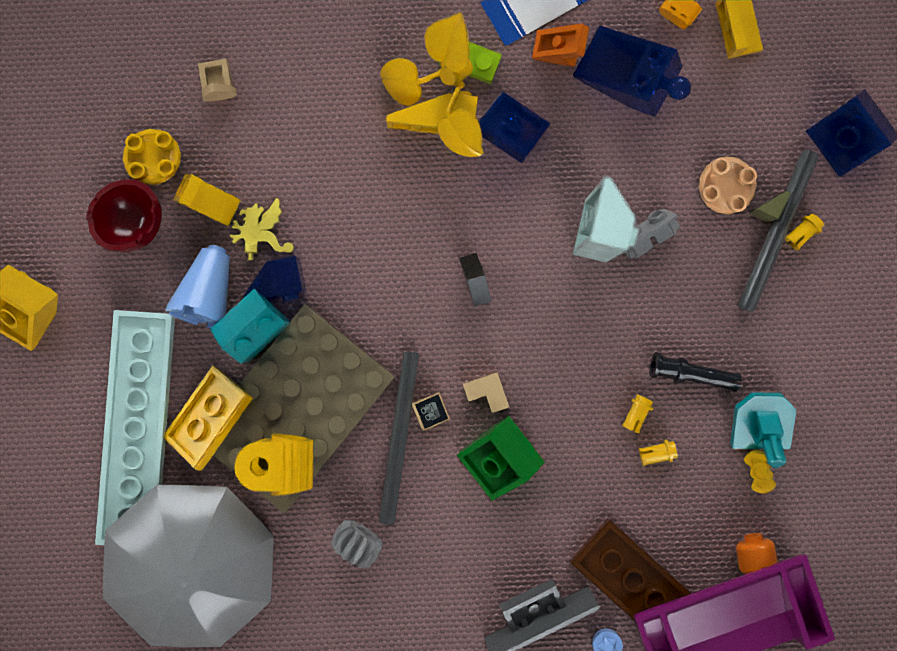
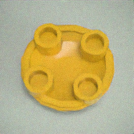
[123,129,181,185]

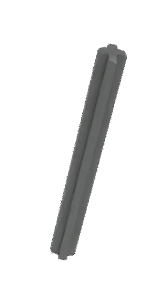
[738,150,819,312]
[379,351,419,525]

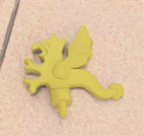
[230,198,294,261]

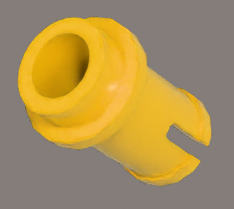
[785,214,824,251]
[622,394,654,434]
[638,439,678,467]

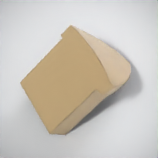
[198,59,237,102]

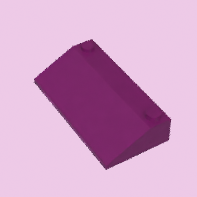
[634,554,836,651]

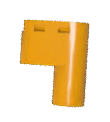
[659,0,702,30]

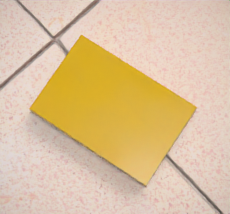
[164,366,253,471]

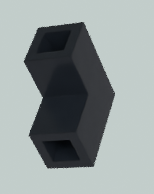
[459,253,492,307]

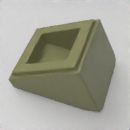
[750,191,790,223]

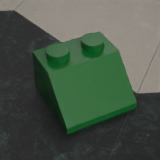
[457,416,545,500]

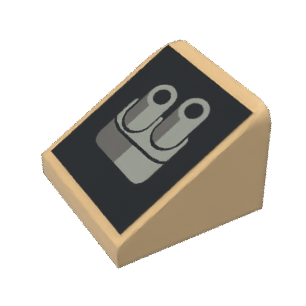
[412,392,450,431]

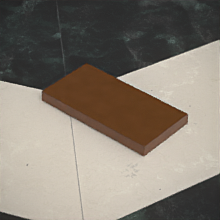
[570,518,692,621]

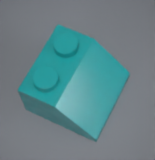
[210,289,290,364]

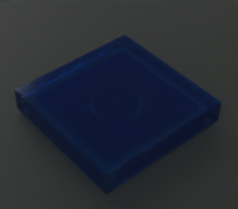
[478,92,551,163]

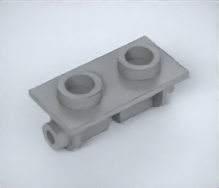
[625,209,680,259]

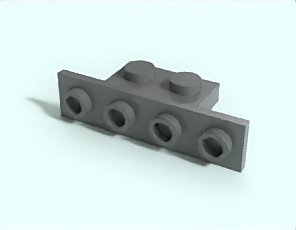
[484,579,600,651]

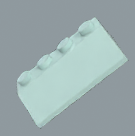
[573,177,638,262]

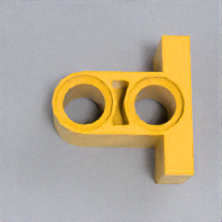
[173,174,241,226]

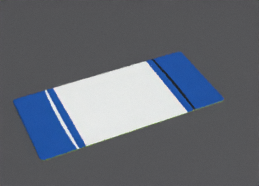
[481,0,587,46]

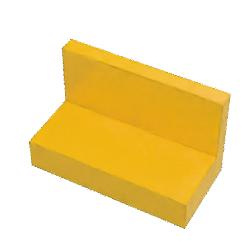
[715,0,763,59]

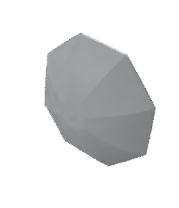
[103,484,274,647]

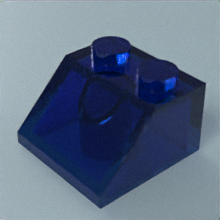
[806,89,897,177]

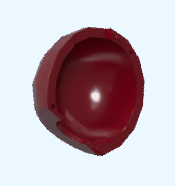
[86,179,162,253]

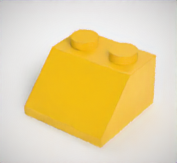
[0,265,58,351]

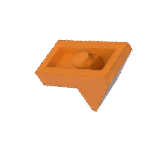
[532,23,589,67]

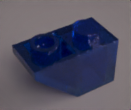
[243,256,307,304]

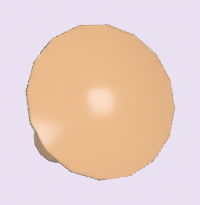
[699,156,757,215]

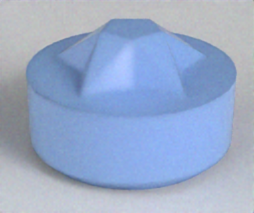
[592,628,623,651]

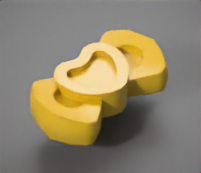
[744,450,776,494]

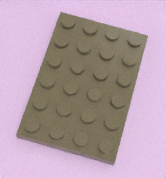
[213,304,396,514]

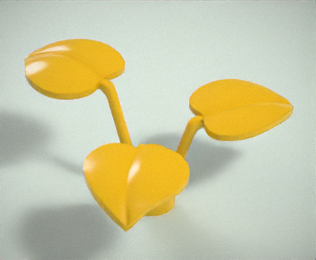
[380,13,484,157]

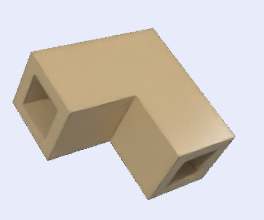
[463,372,509,413]

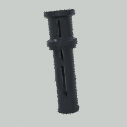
[649,352,742,392]

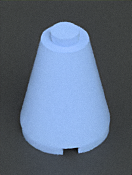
[166,245,230,328]

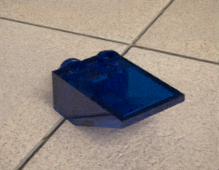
[573,26,691,117]

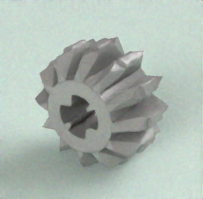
[330,520,383,568]

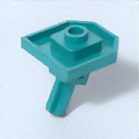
[730,392,797,469]

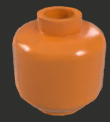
[735,533,778,574]

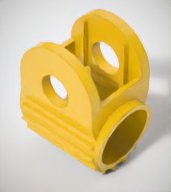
[235,434,313,496]

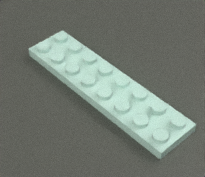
[95,310,175,545]

